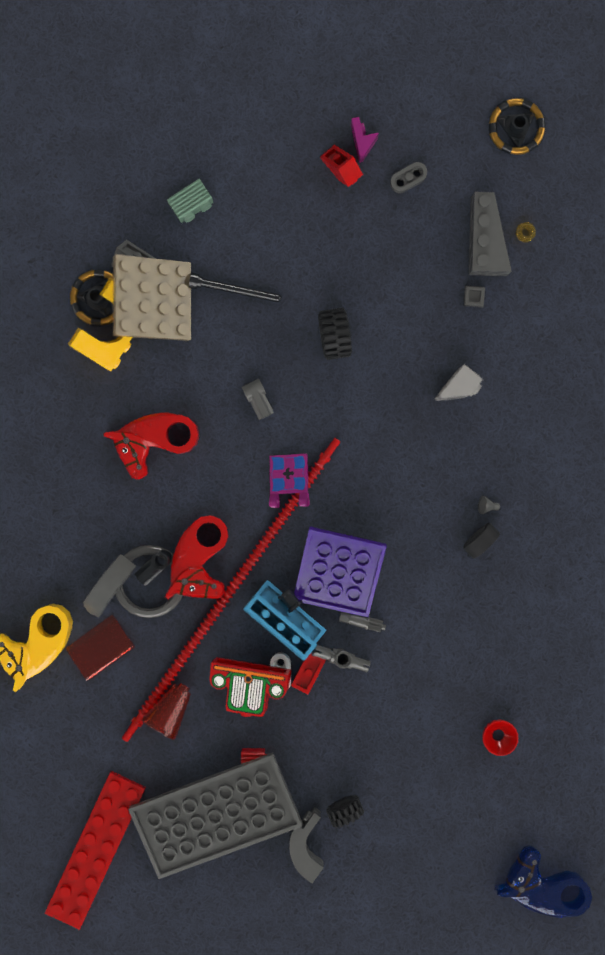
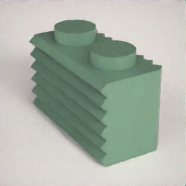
[167,178,213,223]

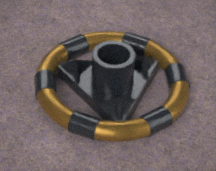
[489,98,545,155]
[70,269,113,326]

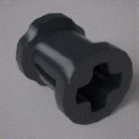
[277,587,303,613]

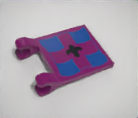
[269,454,310,508]

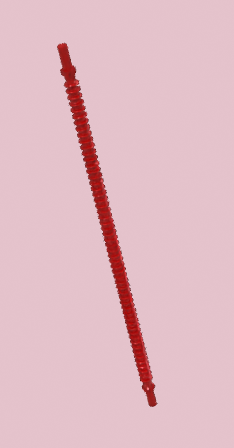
[122,438,340,742]

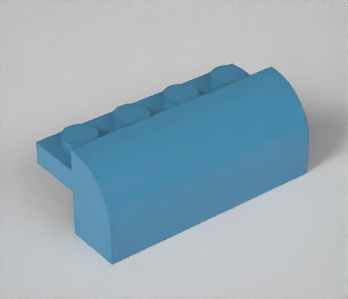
[243,580,326,661]

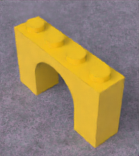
[68,278,133,371]

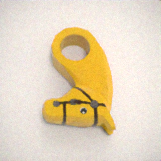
[0,604,73,692]

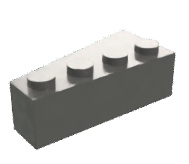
[469,192,512,276]

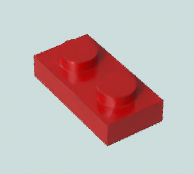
[291,652,326,695]

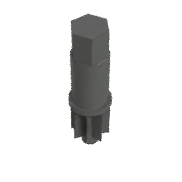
[339,612,386,632]

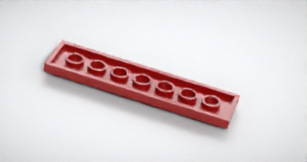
[44,771,146,930]

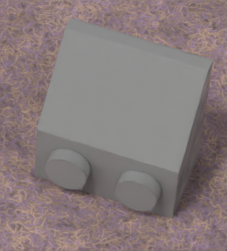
[434,364,483,401]

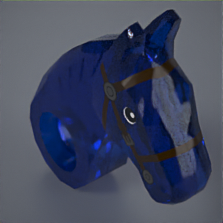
[495,845,592,918]

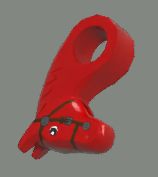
[104,412,200,480]
[165,515,228,599]

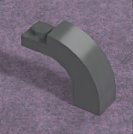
[83,554,136,618]
[289,807,324,883]

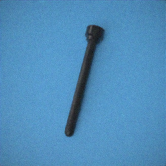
[189,273,282,302]

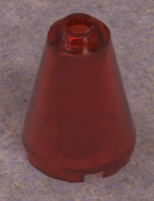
[142,683,191,740]

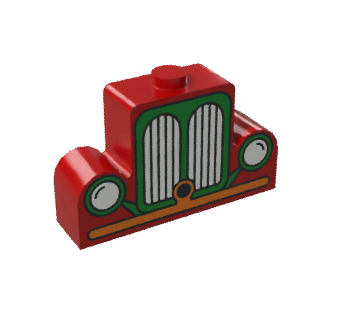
[210,657,292,717]

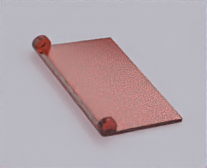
[65,615,135,681]

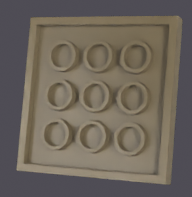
[113,254,191,341]

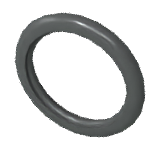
[115,545,183,618]

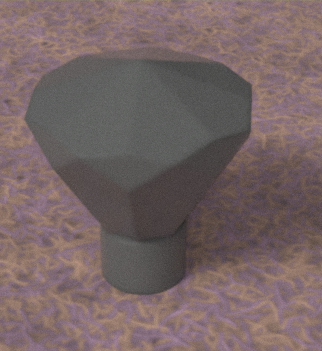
[478,496,500,514]

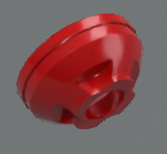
[482,719,519,756]

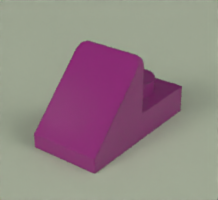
[351,117,379,163]

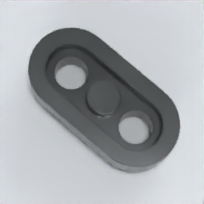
[390,162,427,193]

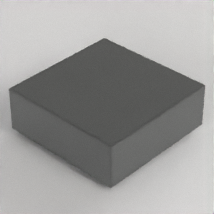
[463,286,485,308]

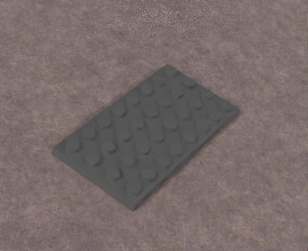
[128,752,303,879]

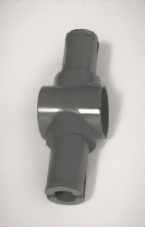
[312,644,371,673]

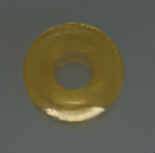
[516,222,536,242]

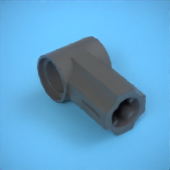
[242,378,274,420]

